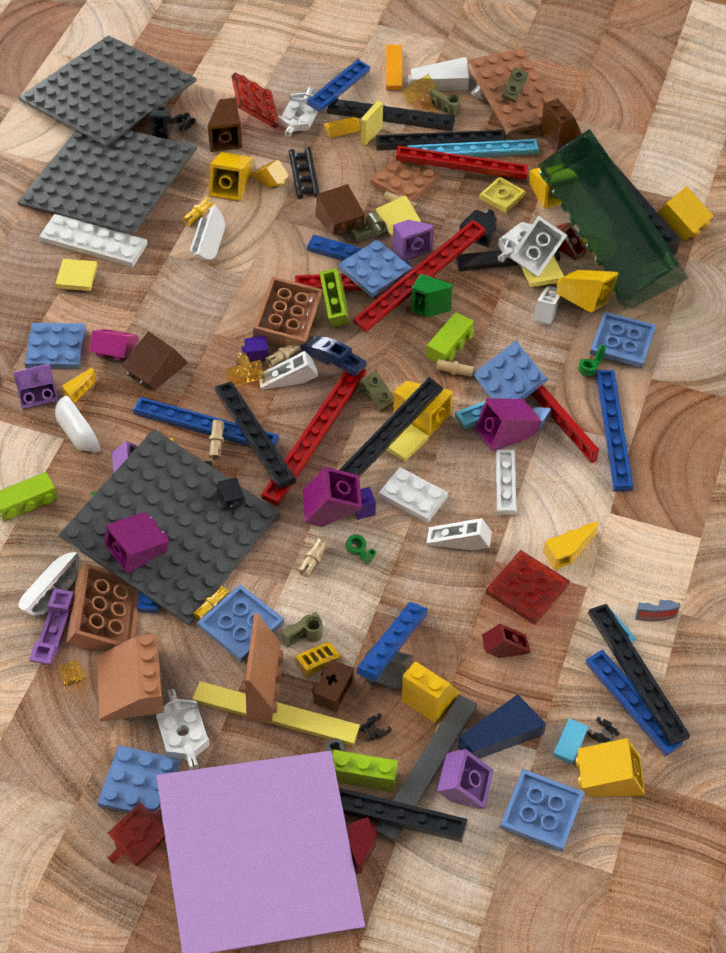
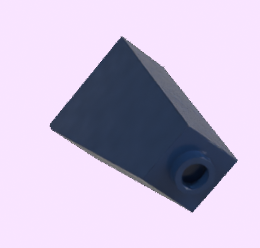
[458,694,546,759]

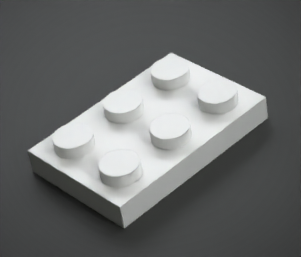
[379,467,448,523]

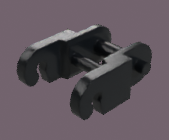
[172,112,196,132]
[359,713,392,742]
[587,716,620,743]

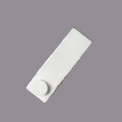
[533,285,562,325]
[258,351,318,390]
[427,518,492,551]

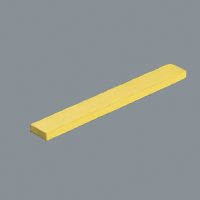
[193,681,360,746]

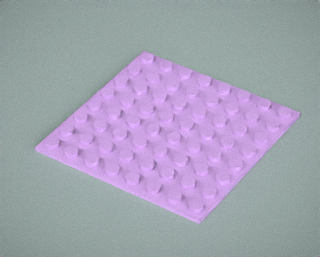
[156,751,365,953]

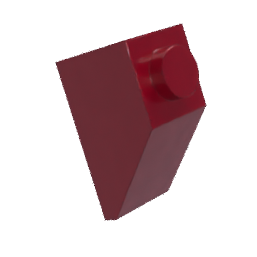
[556,222,588,260]
[482,624,530,658]
[346,817,378,874]

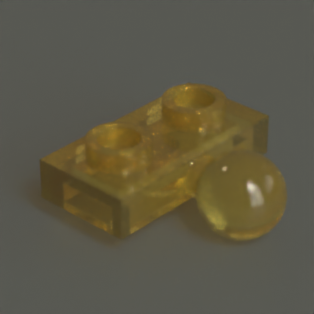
[401,74,437,110]
[225,352,265,386]

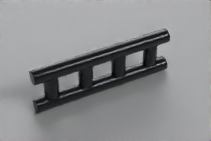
[288,147,320,199]

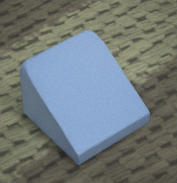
[533,407,552,429]

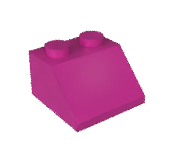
[90,329,138,360]

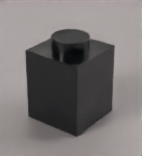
[216,477,244,511]

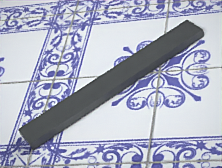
[376,695,477,843]

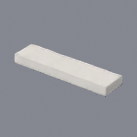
[496,449,517,515]

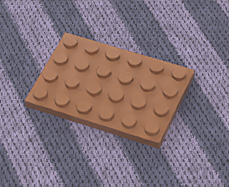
[466,48,554,135]

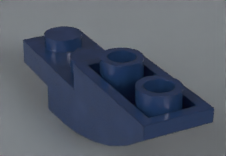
[300,336,367,377]

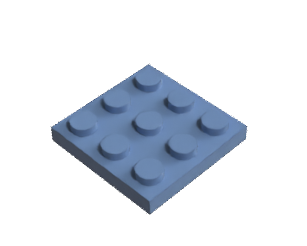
[338,240,412,298]
[590,312,656,368]
[24,323,86,369]
[473,341,548,399]
[197,584,284,662]
[97,745,181,821]
[500,769,584,853]

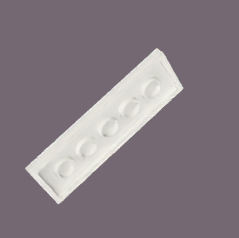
[39,214,147,267]

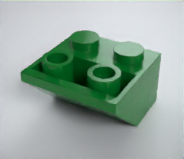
[411,274,453,317]

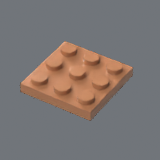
[371,158,440,202]

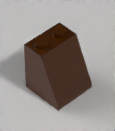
[207,97,242,152]
[540,98,583,153]
[315,184,365,235]
[122,331,188,390]

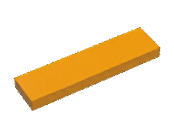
[386,45,402,90]

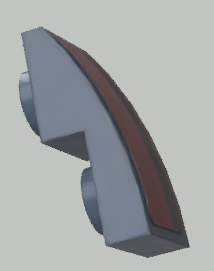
[635,599,680,621]

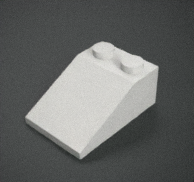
[509,215,567,277]

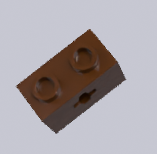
[312,659,354,712]

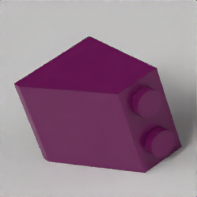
[474,398,541,451]
[303,467,362,527]
[104,512,169,574]

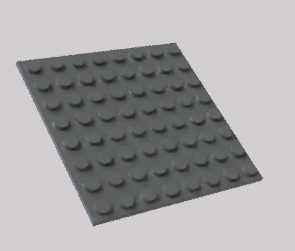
[18,35,197,147]
[17,130,197,234]
[58,429,280,626]

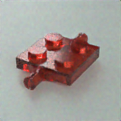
[107,802,165,866]

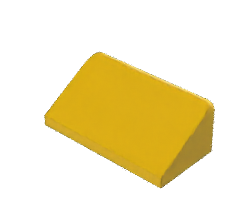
[324,117,360,138]

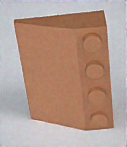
[252,276,323,346]
[66,563,140,650]
[245,613,284,721]
[97,634,164,722]

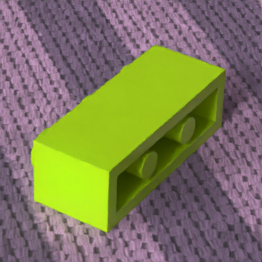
[319,268,350,328]
[426,312,475,362]
[0,472,57,522]
[332,750,398,792]

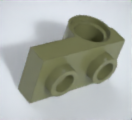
[501,67,529,103]
[430,89,461,117]
[349,212,387,242]
[360,371,394,411]
[282,612,323,648]

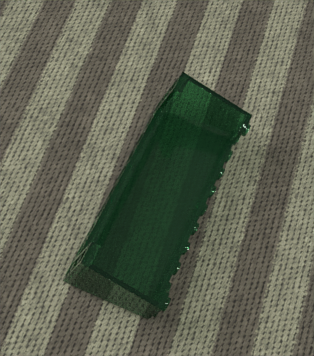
[538,129,688,309]

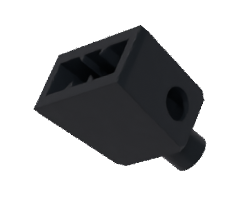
[150,106,172,140]
[460,209,497,248]

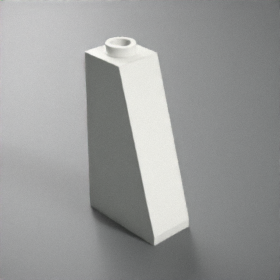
[408,57,469,92]

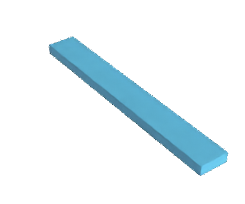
[407,139,539,157]

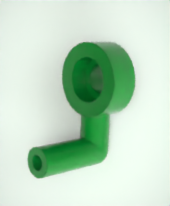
[577,345,606,376]
[345,534,376,564]

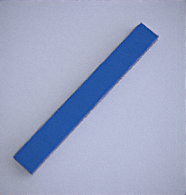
[595,370,633,491]
[133,397,279,447]

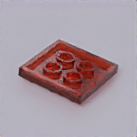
[231,72,279,128]
[486,550,570,625]

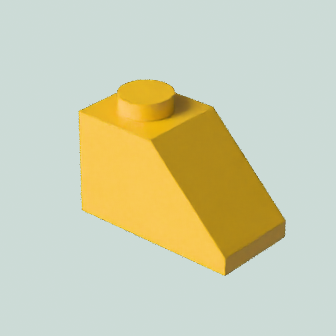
[251,159,289,188]

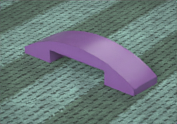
[29,588,74,665]

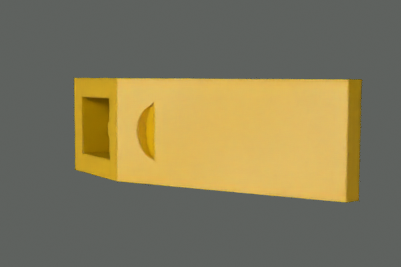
[543,521,599,570]

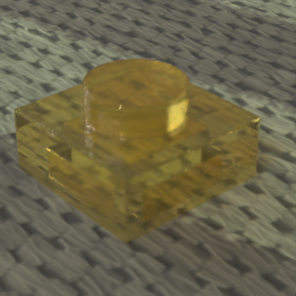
[58,659,85,687]

